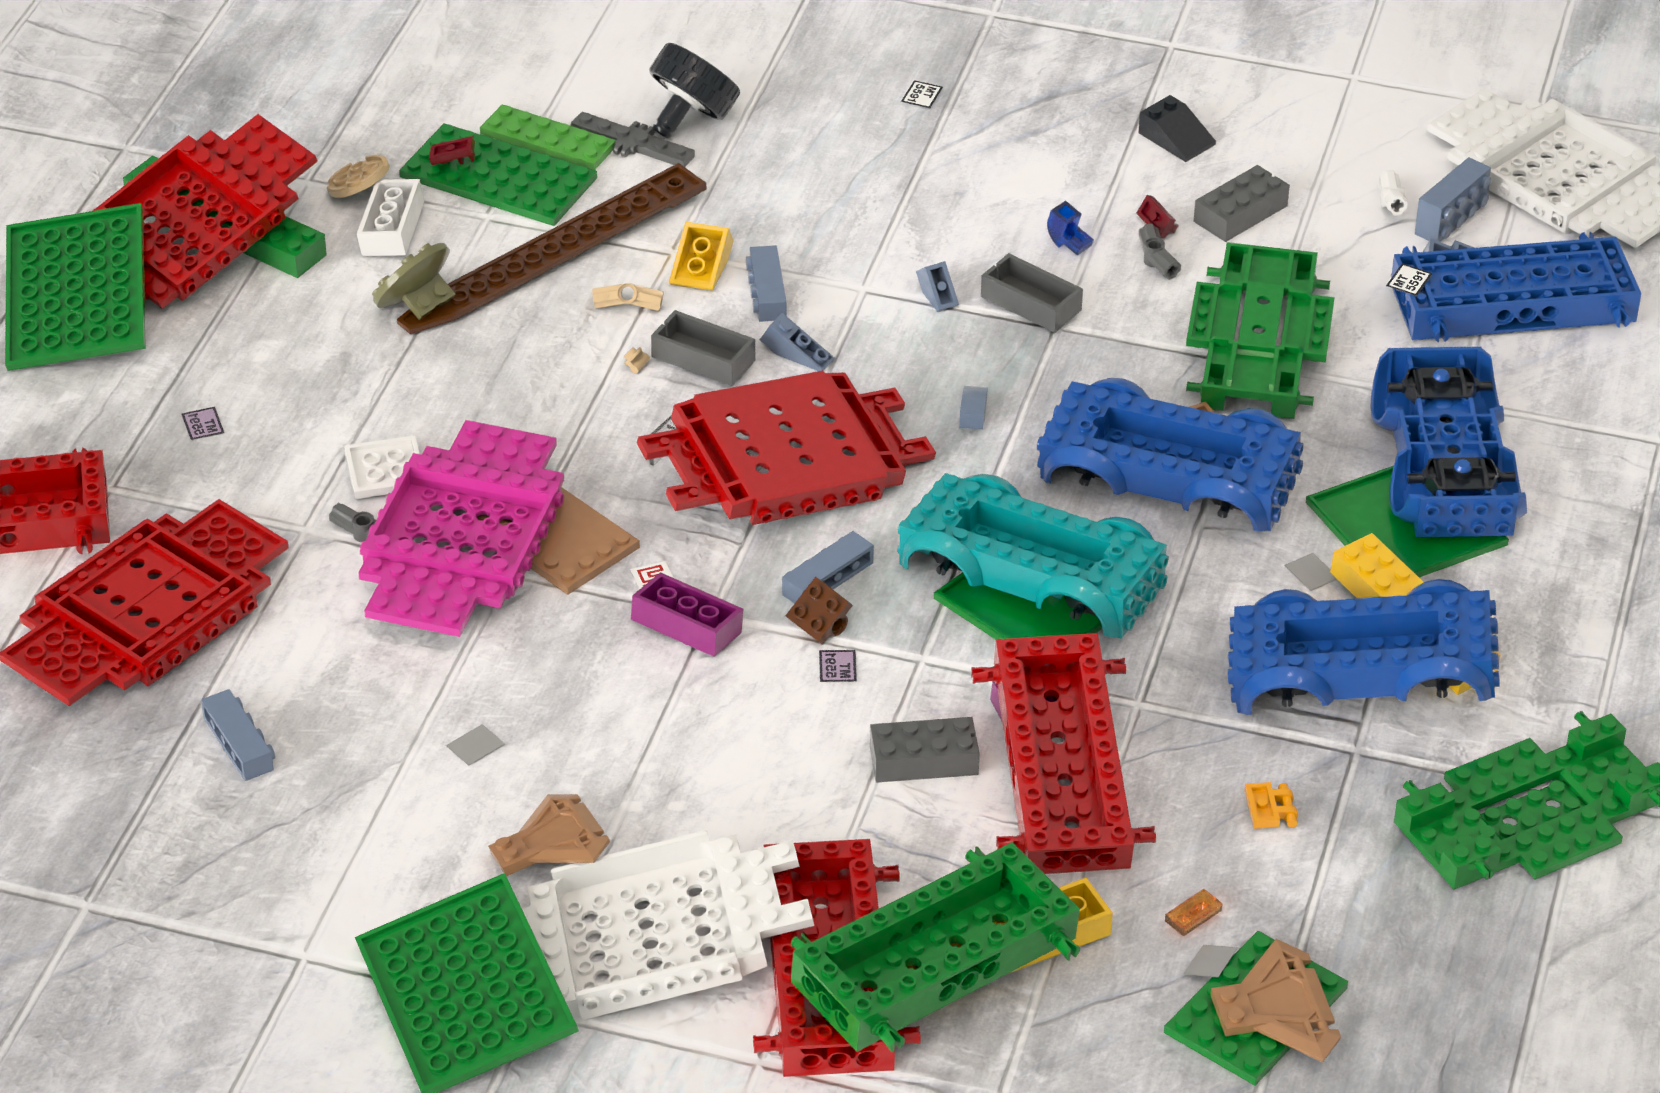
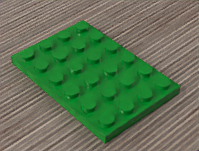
[1164,931,1348,1086]

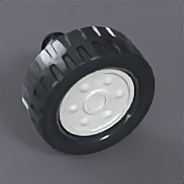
[649,42,740,138]

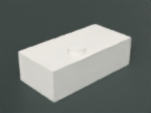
[357,179,425,256]

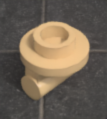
[624,347,650,374]

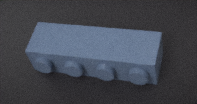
[746,245,787,322]
[782,531,874,604]
[201,689,275,781]

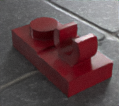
[429,136,475,165]
[1136,195,1179,239]

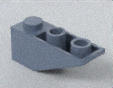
[759,313,835,371]

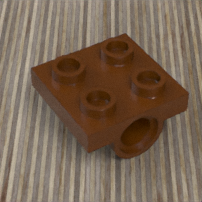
[785,576,853,645]

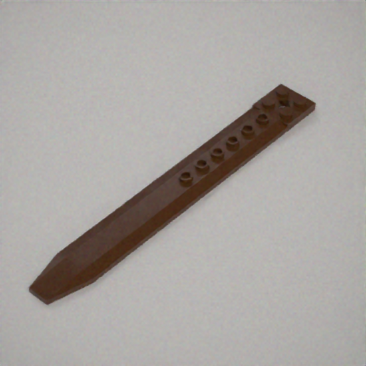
[397,163,707,334]

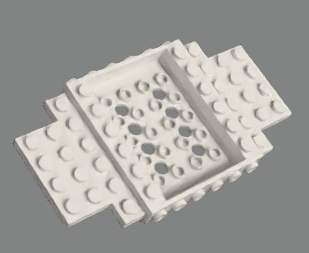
[1427,88,1660,248]

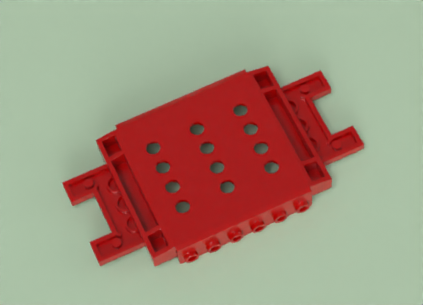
[637,370,936,525]

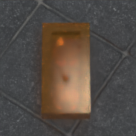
[1165,889,1223,936]

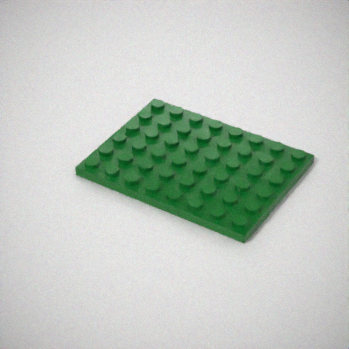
[5,203,146,371]
[355,873,579,1093]

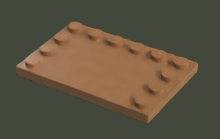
[477,487,640,595]

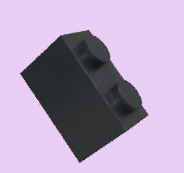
[1138,95,1216,162]

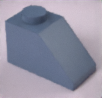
[916,261,959,311]

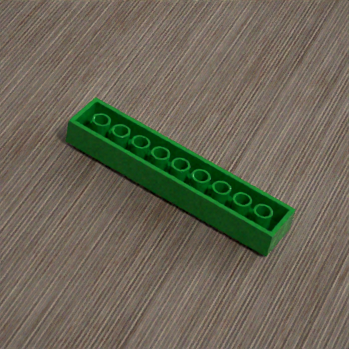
[123,156,327,278]

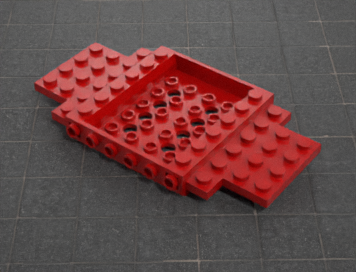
[92,114,318,309]
[0,499,289,706]

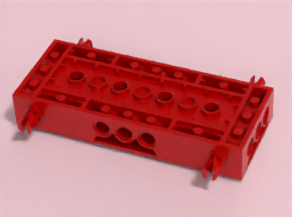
[0,447,110,554]
[971,633,1156,874]
[753,839,921,1077]

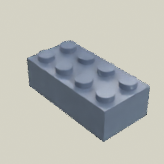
[1415,157,1491,242]

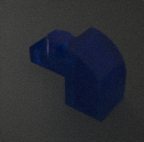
[1047,200,1094,255]

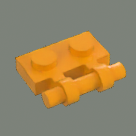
[1244,782,1298,829]

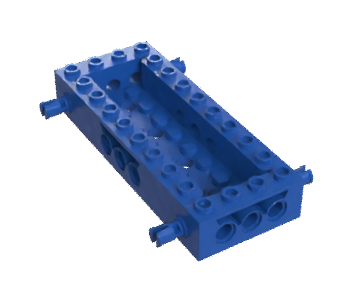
[1391,232,1641,342]

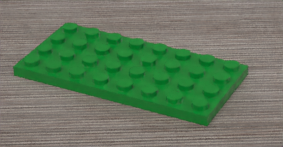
[399,123,597,226]

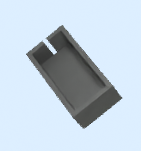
[1193,165,1290,242]
[981,253,1083,333]
[651,310,756,386]
[870,717,980,783]

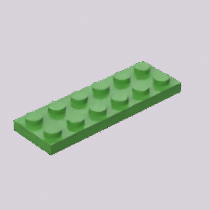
[480,104,616,170]

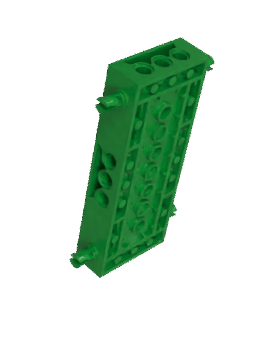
[791,842,1080,1052]

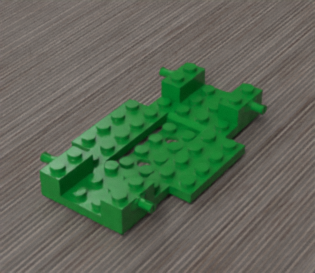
[1186,242,1335,419]
[1394,711,1660,890]

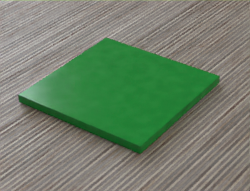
[1306,466,1509,578]
[934,572,1103,640]

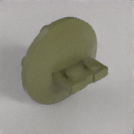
[372,243,456,320]

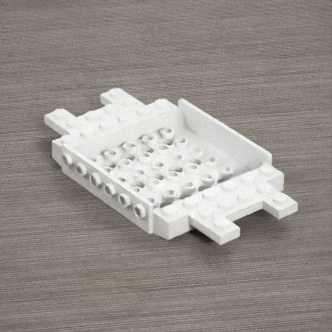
[522,830,814,1020]

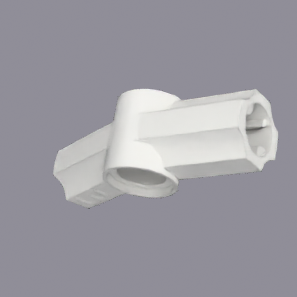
[1379,170,1407,215]

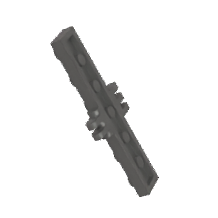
[571,111,695,167]

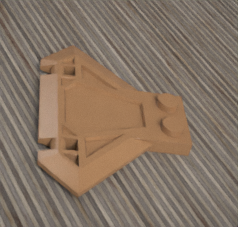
[488,794,610,876]
[1211,939,1341,1062]

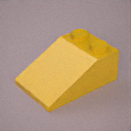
[669,222,734,291]

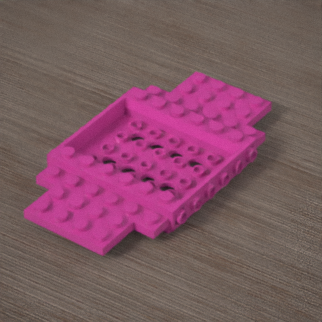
[358,420,564,637]

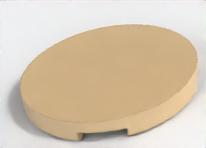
[326,155,390,198]

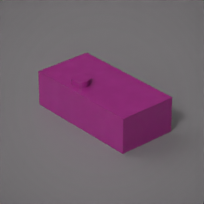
[631,572,744,657]

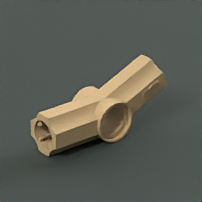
[592,283,664,311]

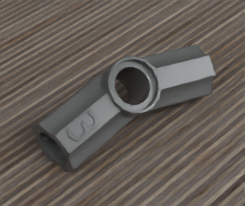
[1139,224,1181,279]
[329,502,377,542]

